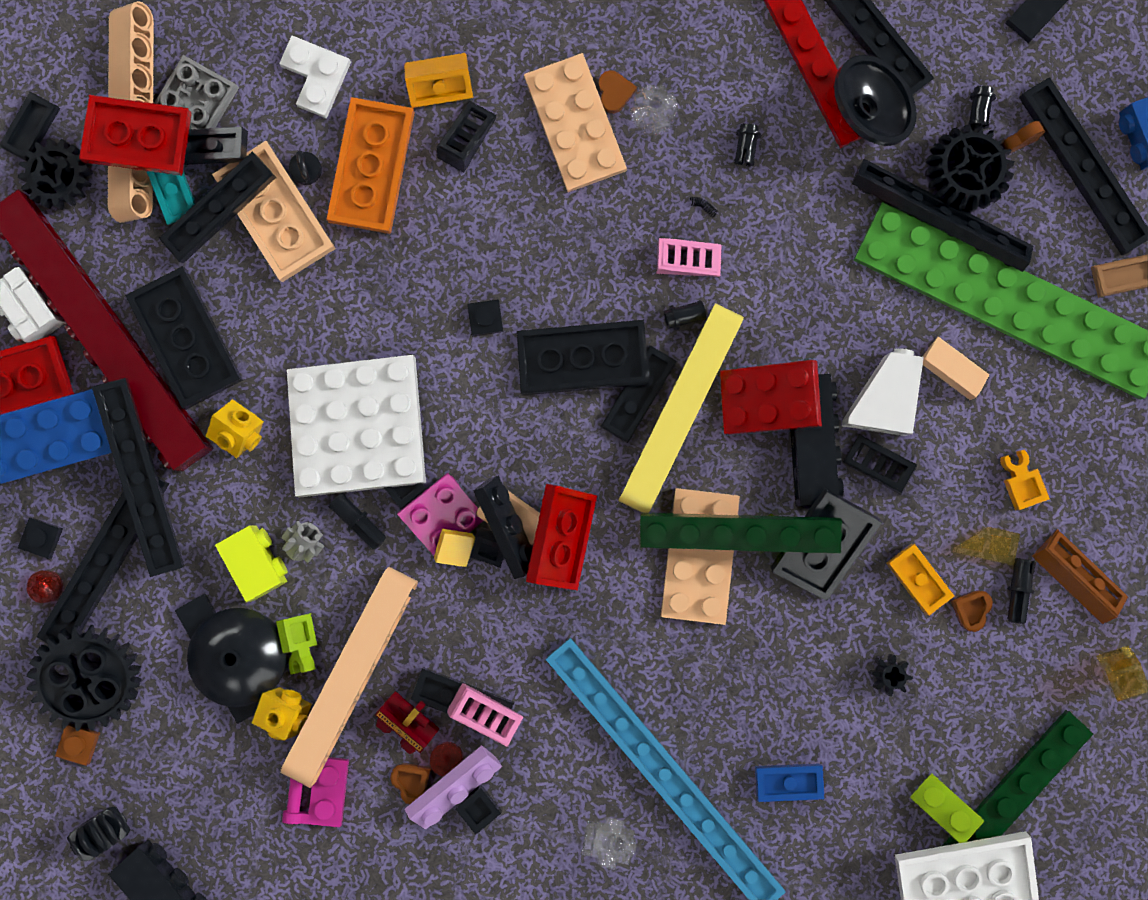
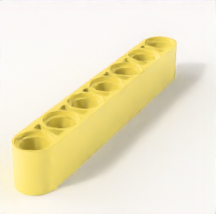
[618,303,744,513]

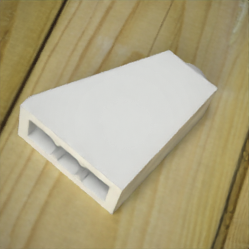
[842,349,924,436]

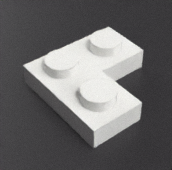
[279,36,351,119]

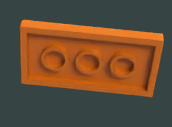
[326,97,415,234]

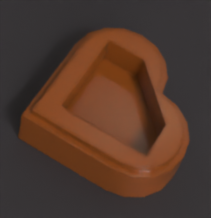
[599,70,637,113]
[1002,121,1045,154]
[950,590,993,632]
[390,763,431,805]

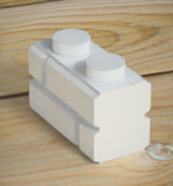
[0,267,65,343]

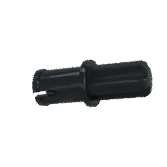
[328,493,386,550]
[1007,558,1036,624]

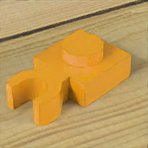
[1000,450,1050,511]

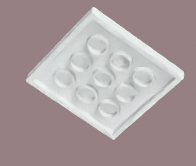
[287,355,426,497]
[895,831,1039,900]

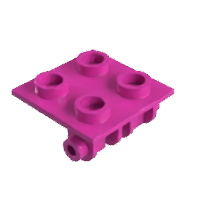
[397,473,484,556]

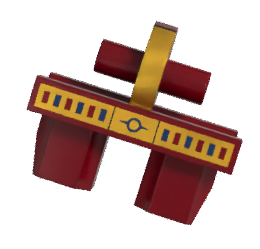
[375,691,440,754]

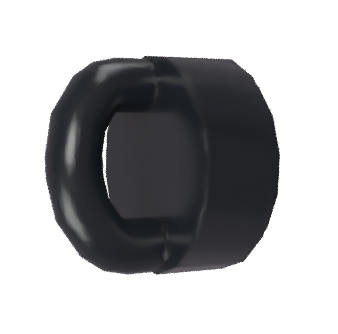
[289,150,322,185]

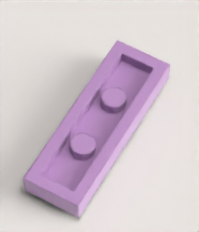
[404,745,502,829]

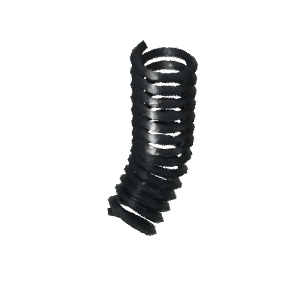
[690,197,718,218]

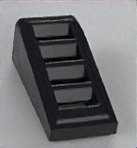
[437,100,496,173]
[843,434,917,495]

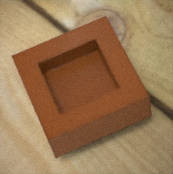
[55,723,100,766]

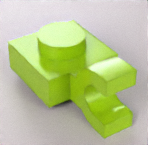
[276,613,317,675]

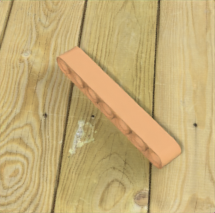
[108,1,154,223]
[280,567,418,788]

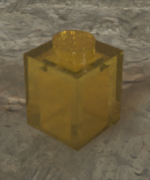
[1096,645,1148,702]

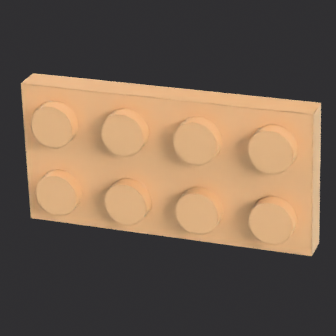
[524,53,627,192]
[212,141,336,282]
[660,488,740,625]

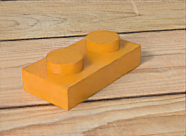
[886,544,954,616]

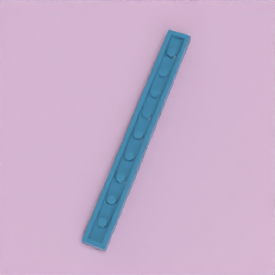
[545,637,786,900]

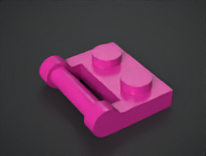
[282,757,349,827]

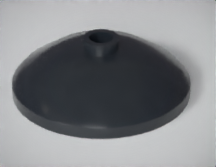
[834,55,917,146]
[187,608,287,707]

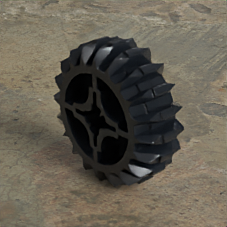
[925,124,1015,212]

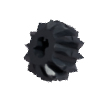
[67,807,130,861]

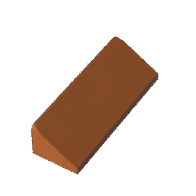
[1032,529,1128,624]

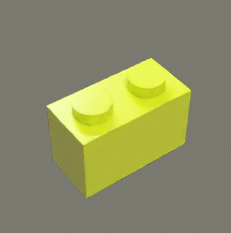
[215,525,288,602]

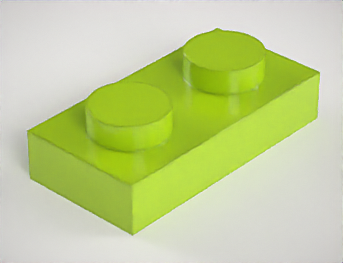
[910,773,984,843]

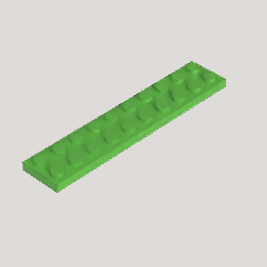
[853,202,1148,400]

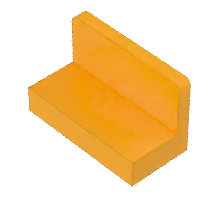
[404,53,473,108]

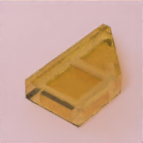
[952,527,1020,565]

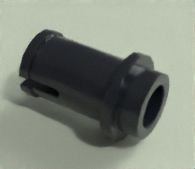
[968,86,996,129]
[734,123,761,166]
[664,300,706,330]

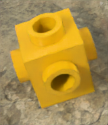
[206,399,264,459]
[252,687,312,741]

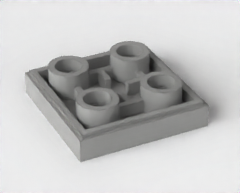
[154,55,239,129]

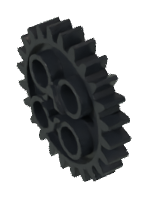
[26,625,142,731]

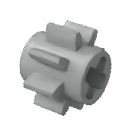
[281,521,324,563]

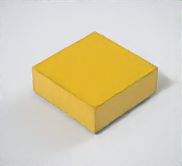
[434,529,475,567]

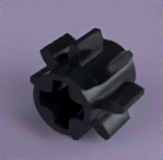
[868,654,913,697]

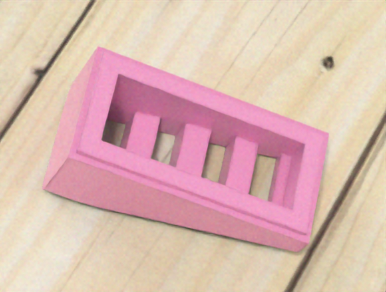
[657,238,721,277]
[447,683,523,747]

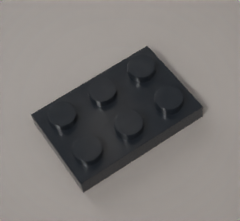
[770,487,882,601]

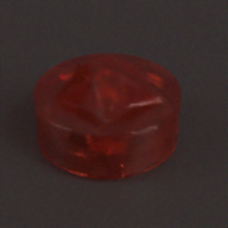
[27,570,63,603]
[430,742,464,777]

